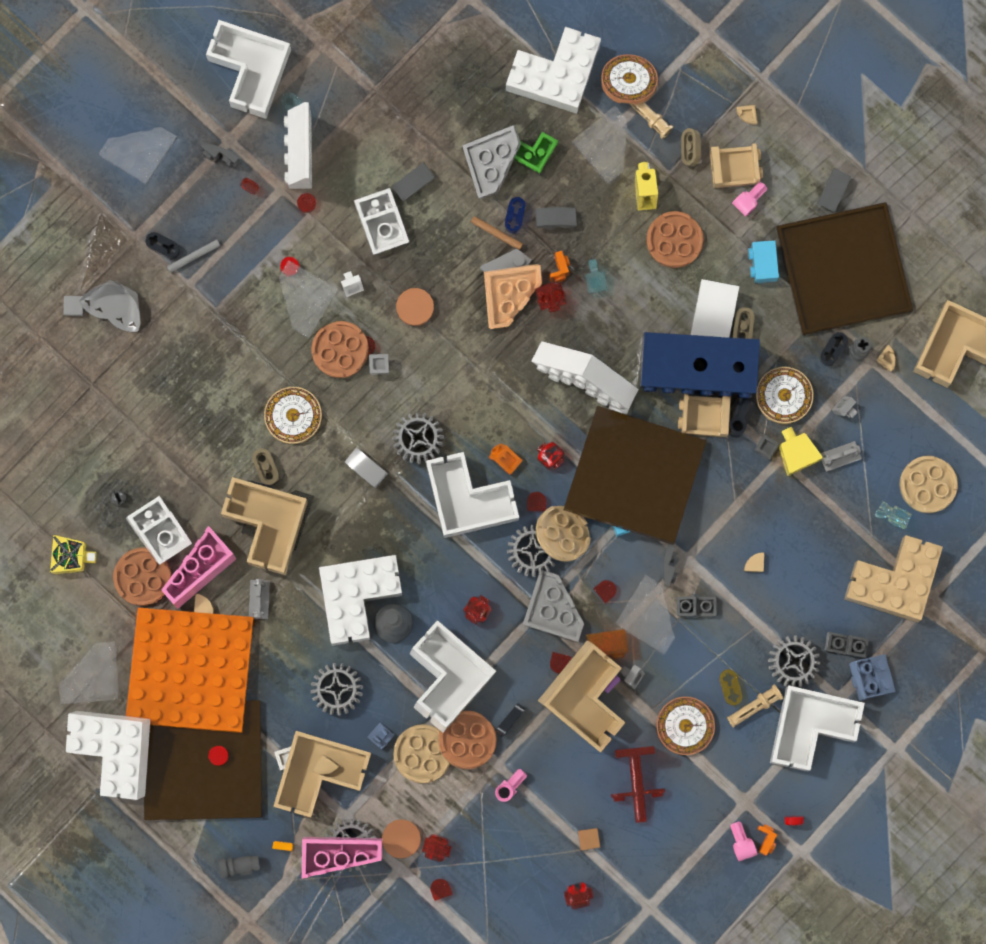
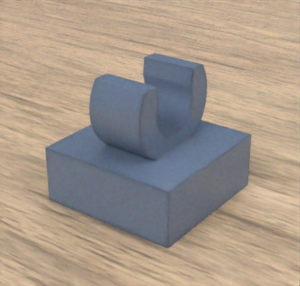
[367,723,395,750]

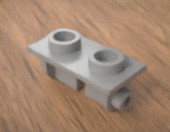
[820,441,862,472]
[249,579,270,619]

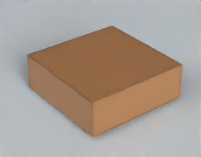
[578,828,600,851]

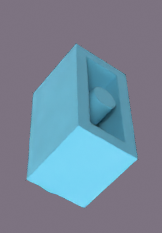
[748,241,779,283]

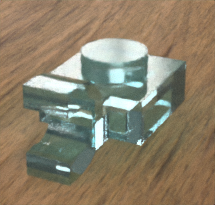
[585,259,607,294]
[874,501,912,530]

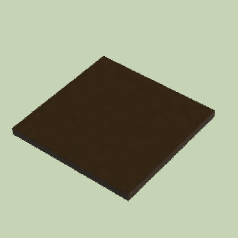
[776,202,913,336]
[563,406,707,545]
[144,700,262,820]

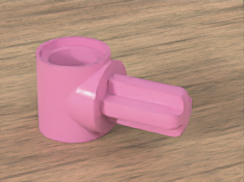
[732,182,767,217]
[495,769,527,802]
[730,822,757,861]

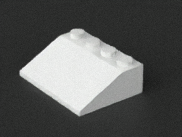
[284,102,312,189]

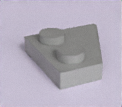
[480,249,532,272]

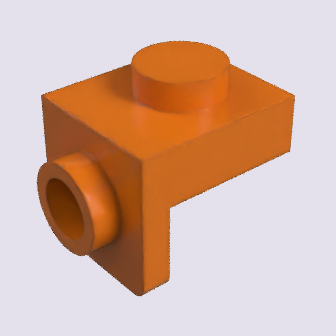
[549,251,570,282]
[757,824,777,856]

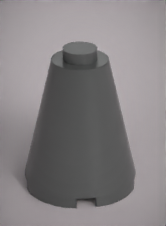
[374,604,413,643]

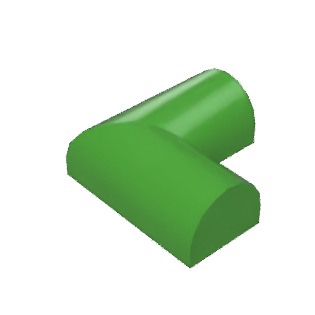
[514,132,559,174]

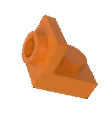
[488,444,523,475]

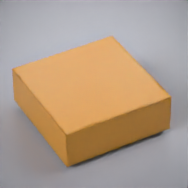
[272,841,294,852]

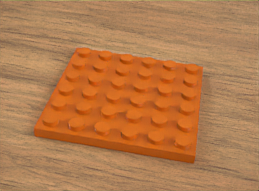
[126,608,254,733]

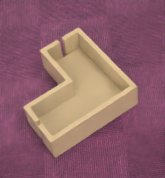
[913,300,986,388]
[221,477,308,575]
[844,535,943,622]
[538,641,625,753]
[273,731,371,818]

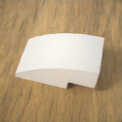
[353,188,409,255]
[691,279,739,337]
[126,496,192,565]

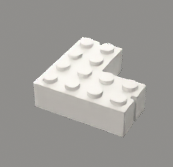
[206,20,291,119]
[506,27,601,114]
[531,341,639,410]
[426,452,519,538]
[319,555,402,646]
[410,620,496,733]
[770,685,865,772]
[66,711,150,800]

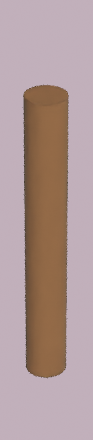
[471,216,523,250]

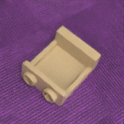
[710,144,763,188]
[678,394,730,438]

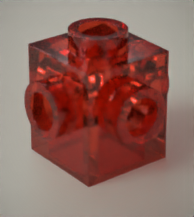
[535,282,567,313]

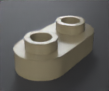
[681,128,701,166]
[732,307,754,339]
[252,448,279,486]

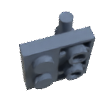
[849,654,896,701]

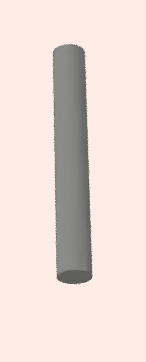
[167,239,220,273]

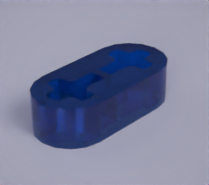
[505,197,526,233]

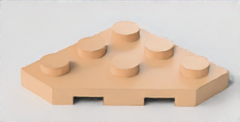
[484,264,542,329]

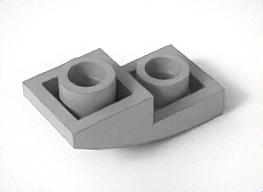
[345,447,388,488]

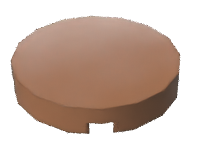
[396,288,434,326]
[382,819,421,859]

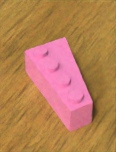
[162,526,236,609]
[302,837,383,879]

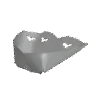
[79,280,141,332]

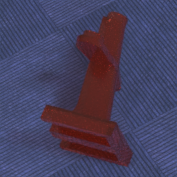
[611,746,665,823]

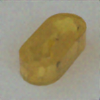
[719,669,742,706]

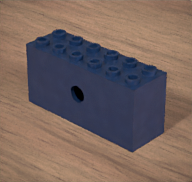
[639,332,760,399]

